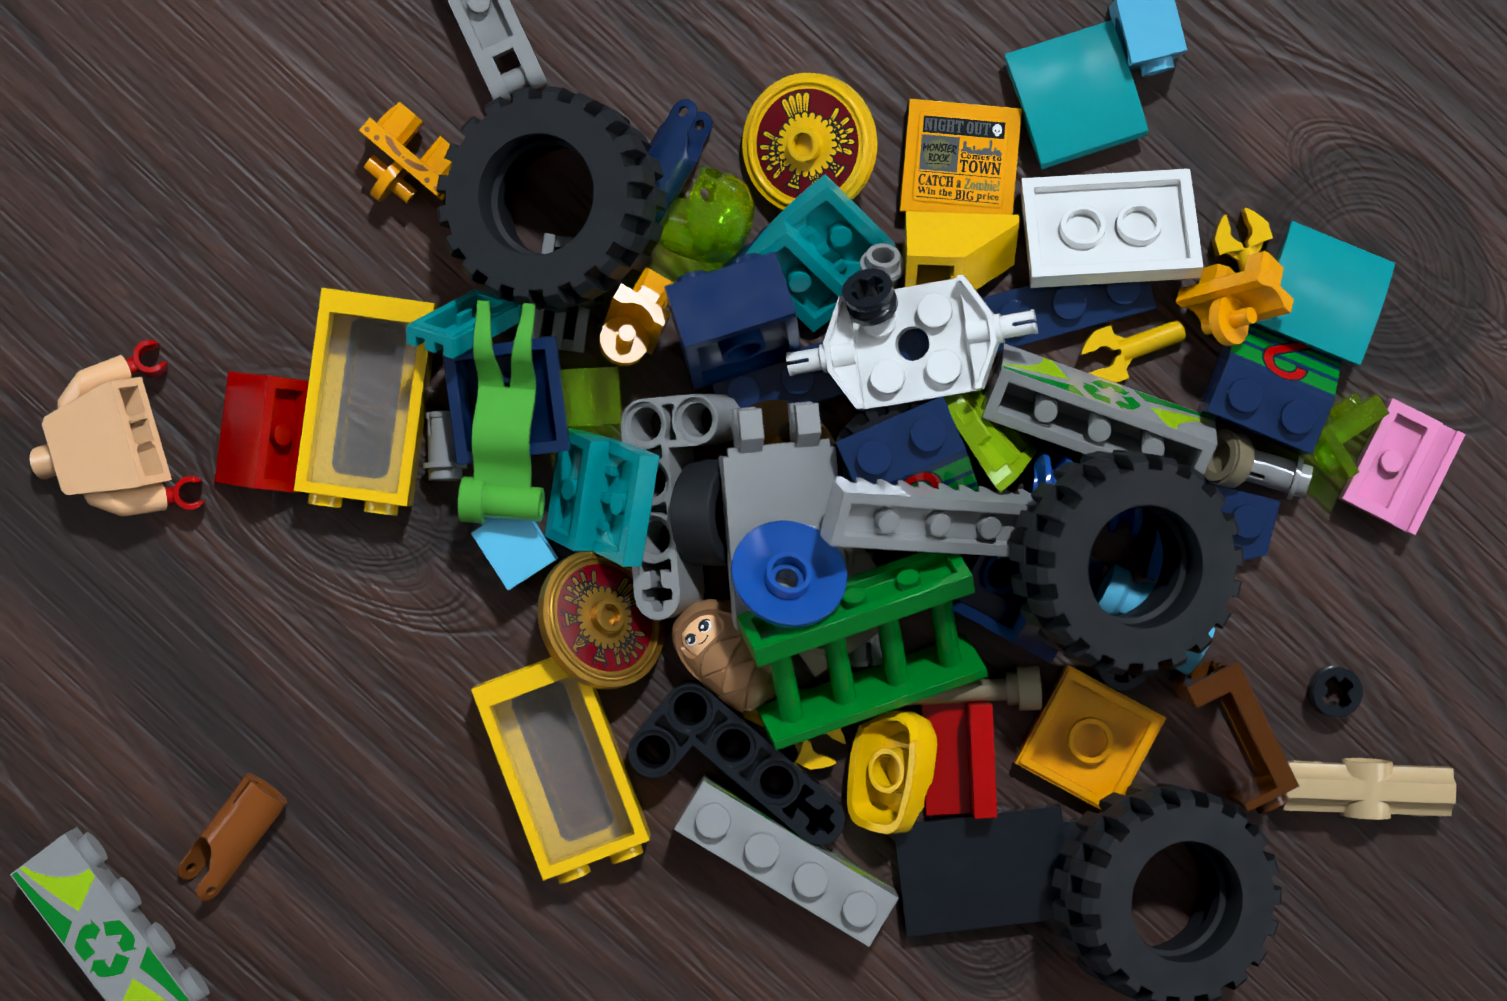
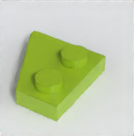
[938,390,1037,492]

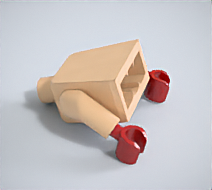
[30,340,205,516]

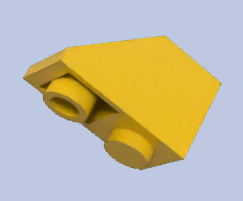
[902,211,1019,290]

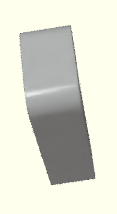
[621,394,740,620]

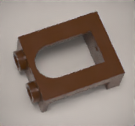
[1169,655,1299,814]

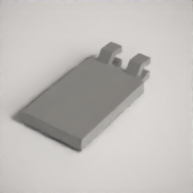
[719,401,845,630]

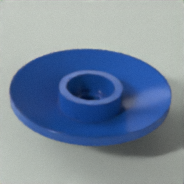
[731,520,847,628]

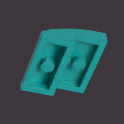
[1005,20,1149,170]
[746,174,896,332]
[1254,221,1395,366]
[544,428,659,567]

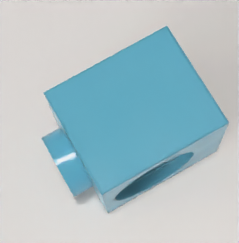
[1108,0,1187,77]
[471,518,559,590]

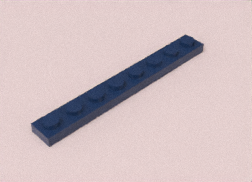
[712,281,1157,408]

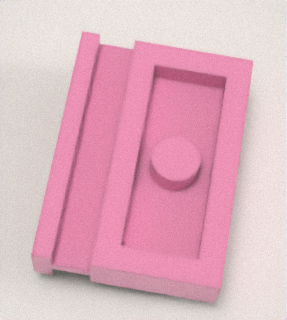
[1338,398,1466,535]

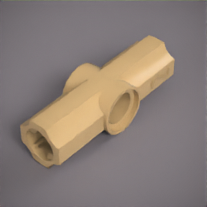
[1280,758,1456,820]

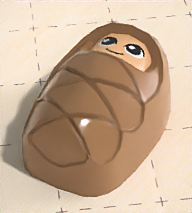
[672,599,776,713]

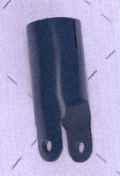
[647,99,713,225]

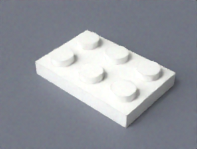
[1020,169,1203,288]

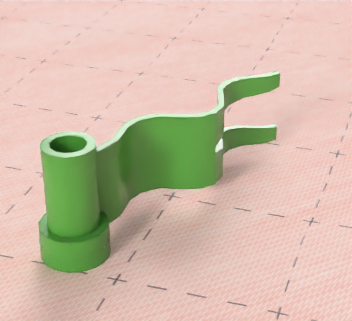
[458,300,545,523]

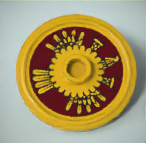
[742,73,877,210]

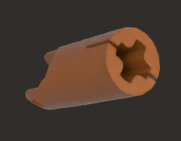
[177,773,288,901]

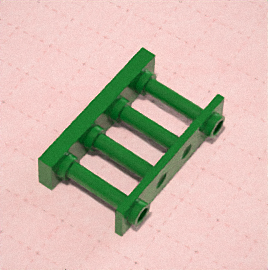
[736,552,988,750]

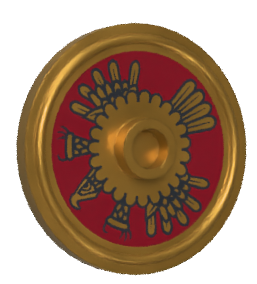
[538,551,665,689]

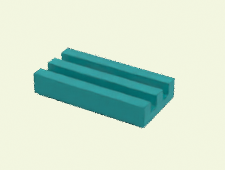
[406,289,521,359]

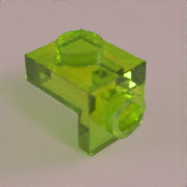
[1313,392,1389,479]

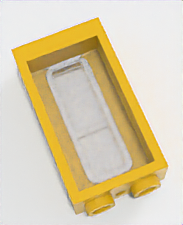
[294,288,440,516]
[471,657,651,884]

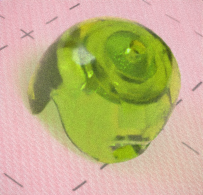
[659,165,755,263]

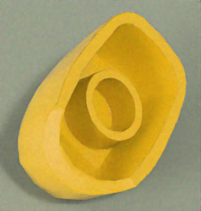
[847,710,937,834]

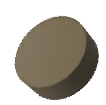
[1204,429,1254,488]

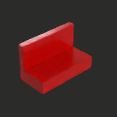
[214,371,309,493]
[921,701,997,819]

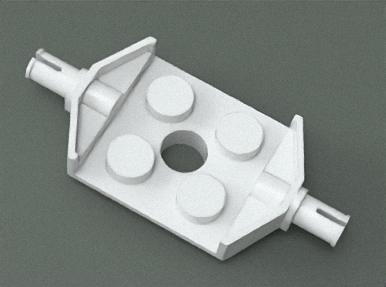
[786,274,1038,411]

